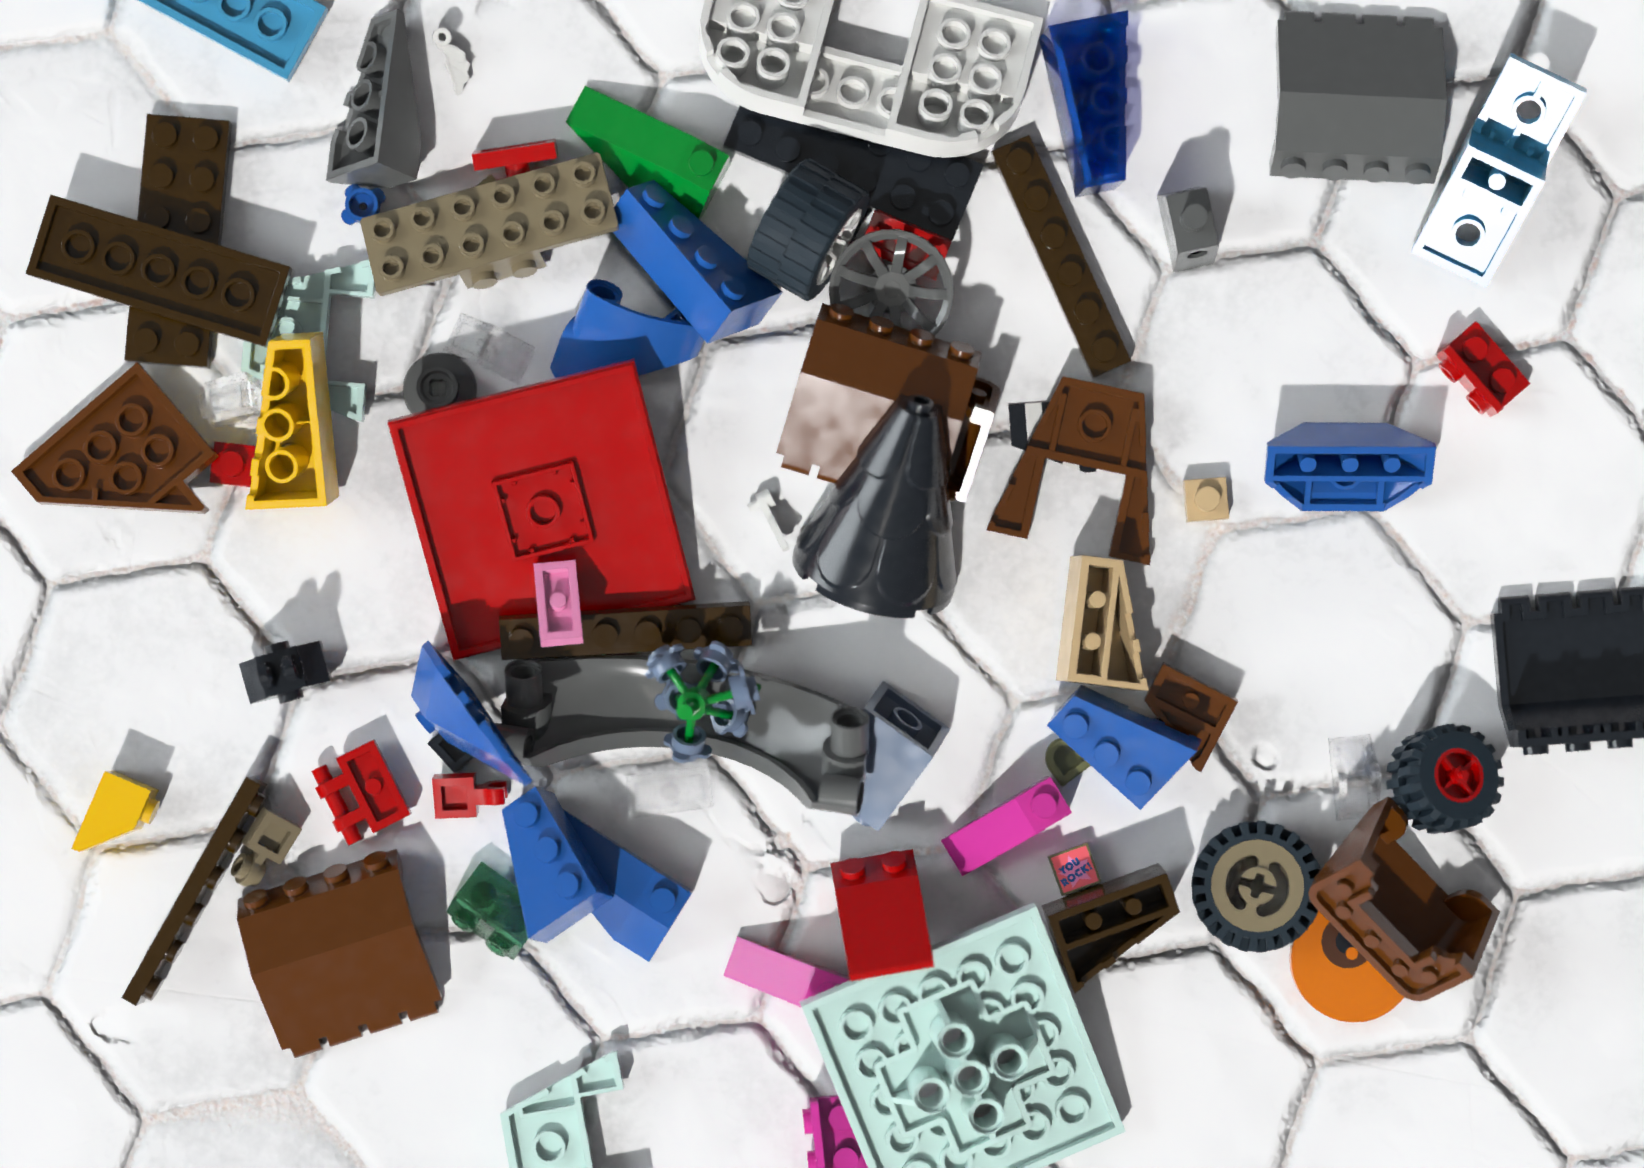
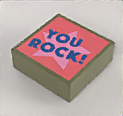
[1047,842,1101,896]

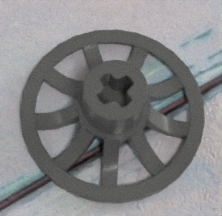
[829,229,954,337]

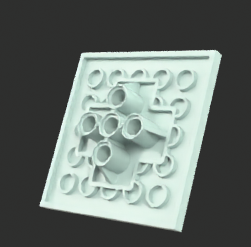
[799,903,1126,1168]

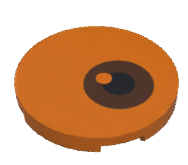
[1289,911,1404,1022]

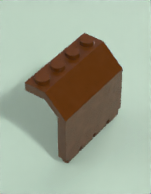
[776,303,982,484]
[237,849,442,1058]

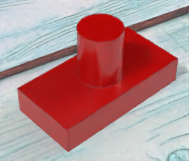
[472,138,558,177]

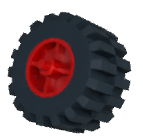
[1386,723,1504,834]

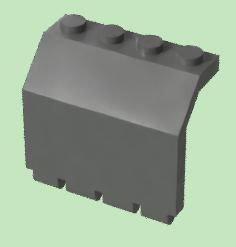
[1269,11,1447,185]

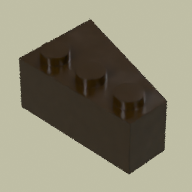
[1041,863,1180,993]

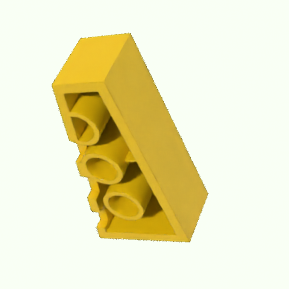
[245,332,339,510]

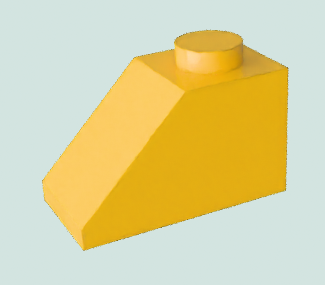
[71,770,160,852]

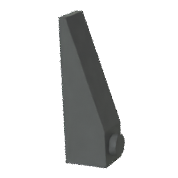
[326,9,422,188]

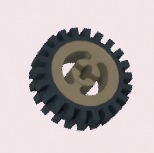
[1191,821,1321,953]

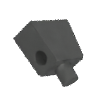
[1157,187,1219,272]

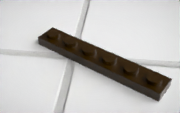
[991,135,1131,379]
[499,601,752,660]
[121,776,268,1006]

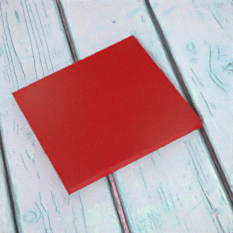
[387,359,696,661]

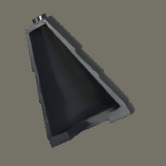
[792,394,957,618]

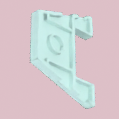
[241,259,376,422]
[500,1050,624,1168]

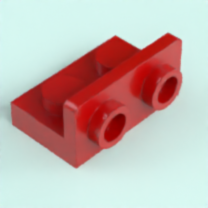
[1436,321,1531,417]

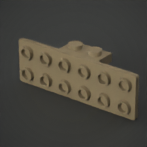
[360,153,619,296]

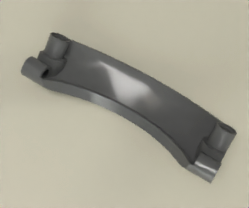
[495,655,869,816]

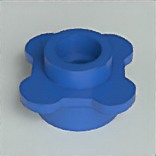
[341,184,386,225]

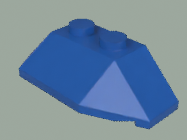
[1264,422,1436,511]

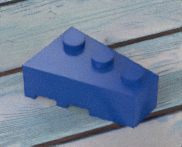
[1047,685,1202,810]

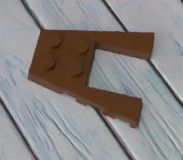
[986,376,1151,565]

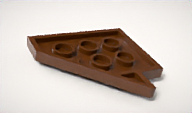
[11,362,219,514]

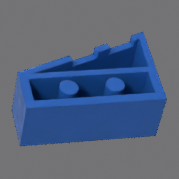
[502,786,614,943]

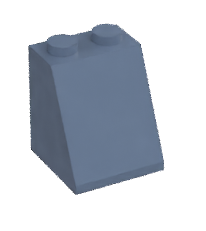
[853,681,950,832]

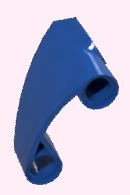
[550,279,704,378]

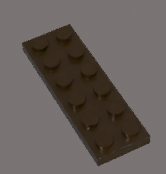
[124,114,232,369]
[25,194,293,348]

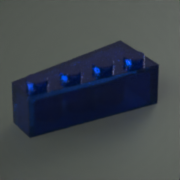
[1039,10,1128,198]

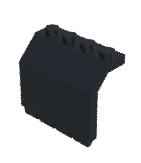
[1490,586,1644,755]

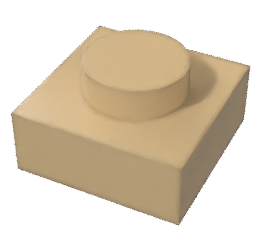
[1183,477,1229,523]

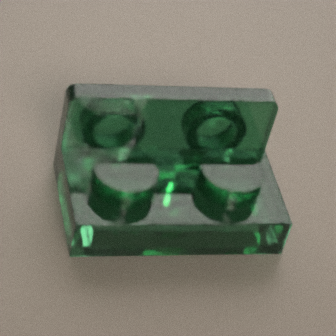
[446,861,528,960]

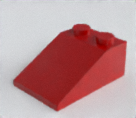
[830,849,935,981]

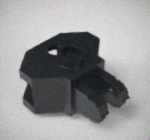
[239,640,333,704]

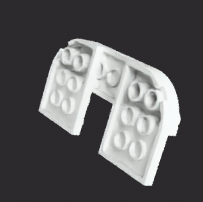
[699,0,1044,158]

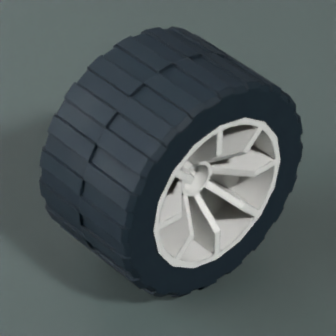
[747,158,870,301]

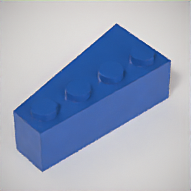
[613,180,783,344]

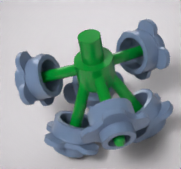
[645,641,761,763]

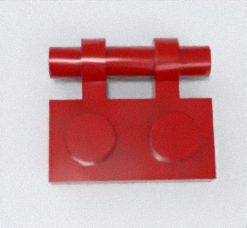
[311,740,412,846]

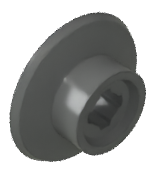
[403,353,477,414]

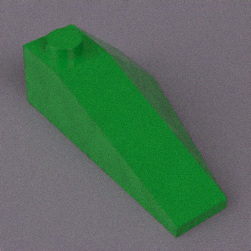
[566,86,731,220]

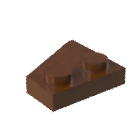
[1144,662,1238,772]

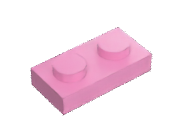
[534,560,583,647]

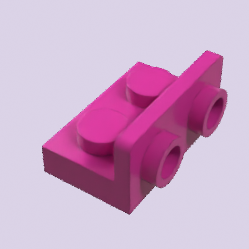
[802,1095,868,1168]

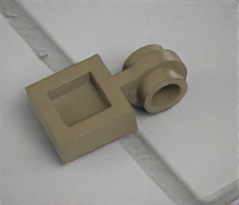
[231,806,302,887]

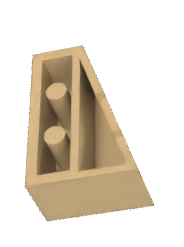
[1056,555,1149,691]

